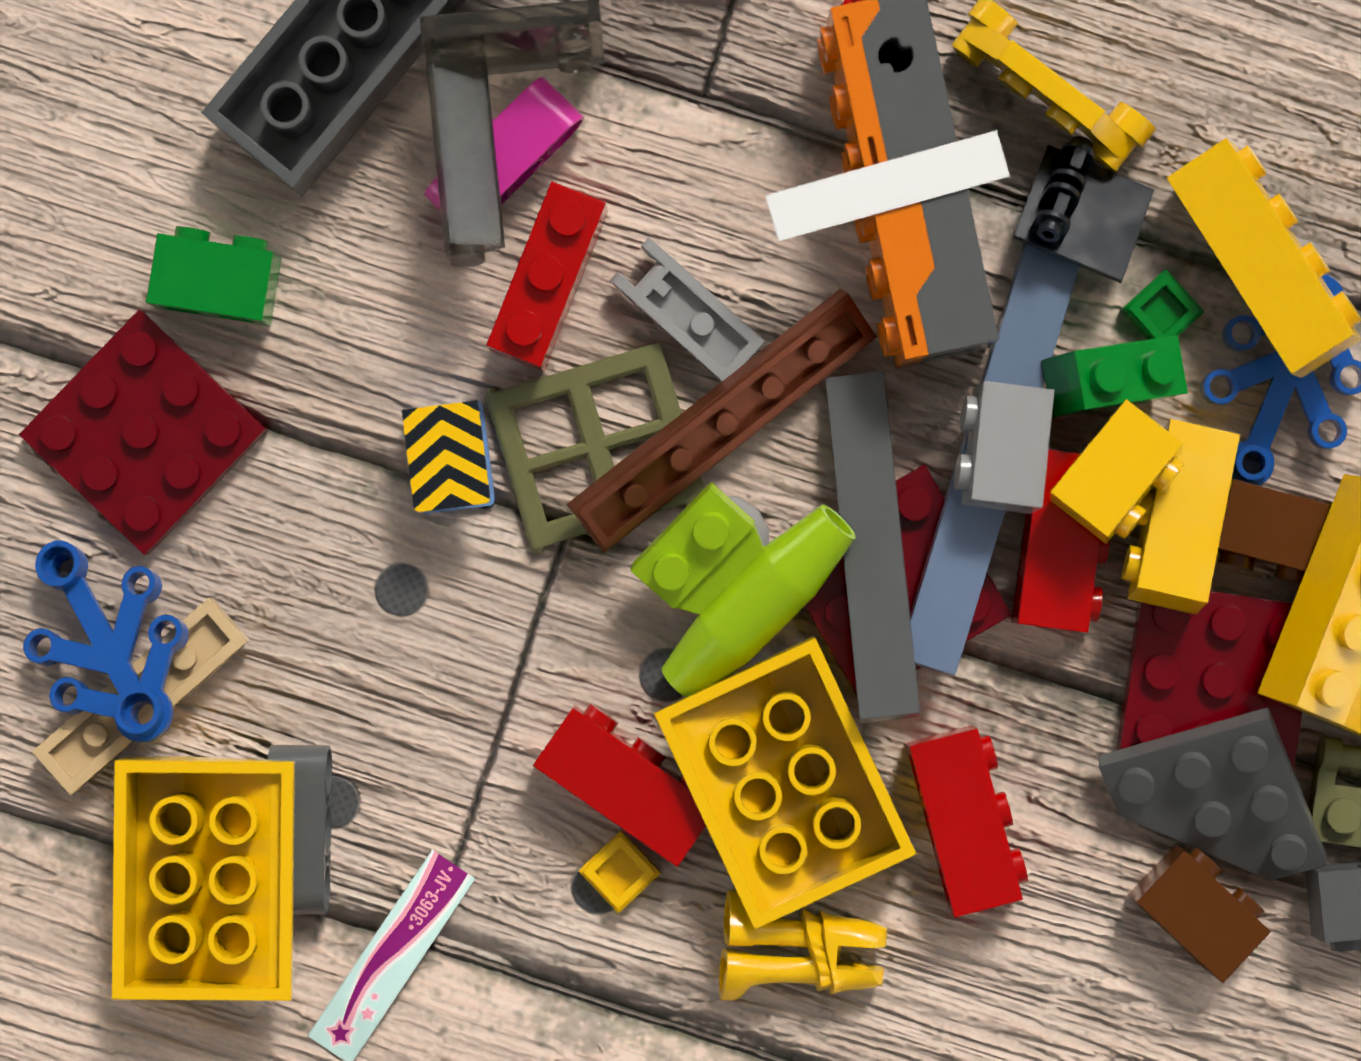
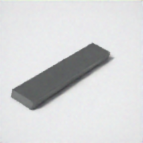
[826,371,921,723]

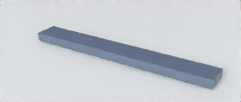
[910,243,1080,677]

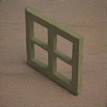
[484,342,704,554]

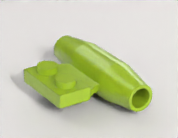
[630,482,856,698]

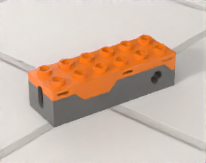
[817,0,999,369]

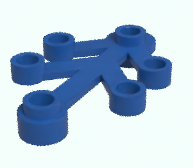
[1200,274,1361,485]
[23,540,189,743]

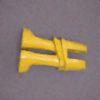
[718,890,887,1001]

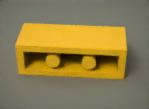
[1122,419,1240,615]

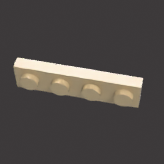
[32,597,250,796]

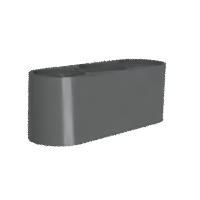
[268,745,332,915]

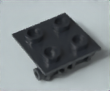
[1013,136,1155,284]

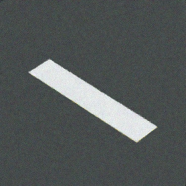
[765,130,1010,242]

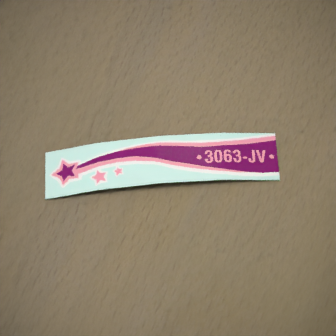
[308,850,475,1061]

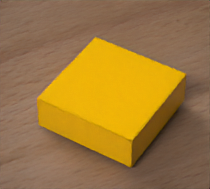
[579,830,661,913]

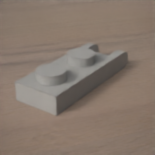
[609,237,765,382]

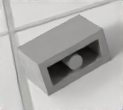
[954,381,1054,514]

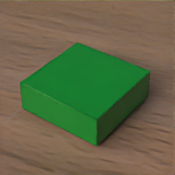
[1120,269,1205,340]

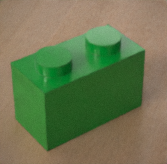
[146,226,282,326]
[1041,335,1188,418]

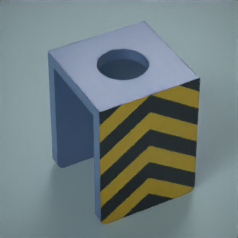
[402,400,495,514]

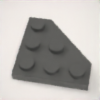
[1099,707,1327,881]

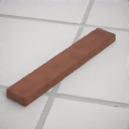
[567,288,877,553]

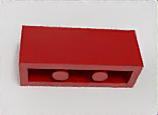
[486,181,608,372]
[1011,449,1110,633]
[532,703,706,867]
[905,725,1028,918]

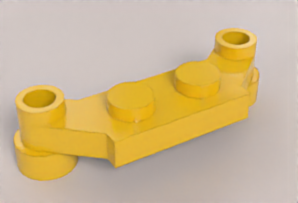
[950,0,1156,173]

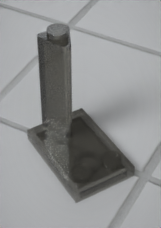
[420,0,605,267]

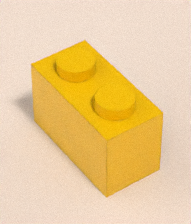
[1050,399,1185,544]

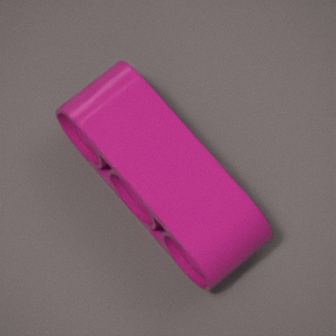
[424,76,584,236]

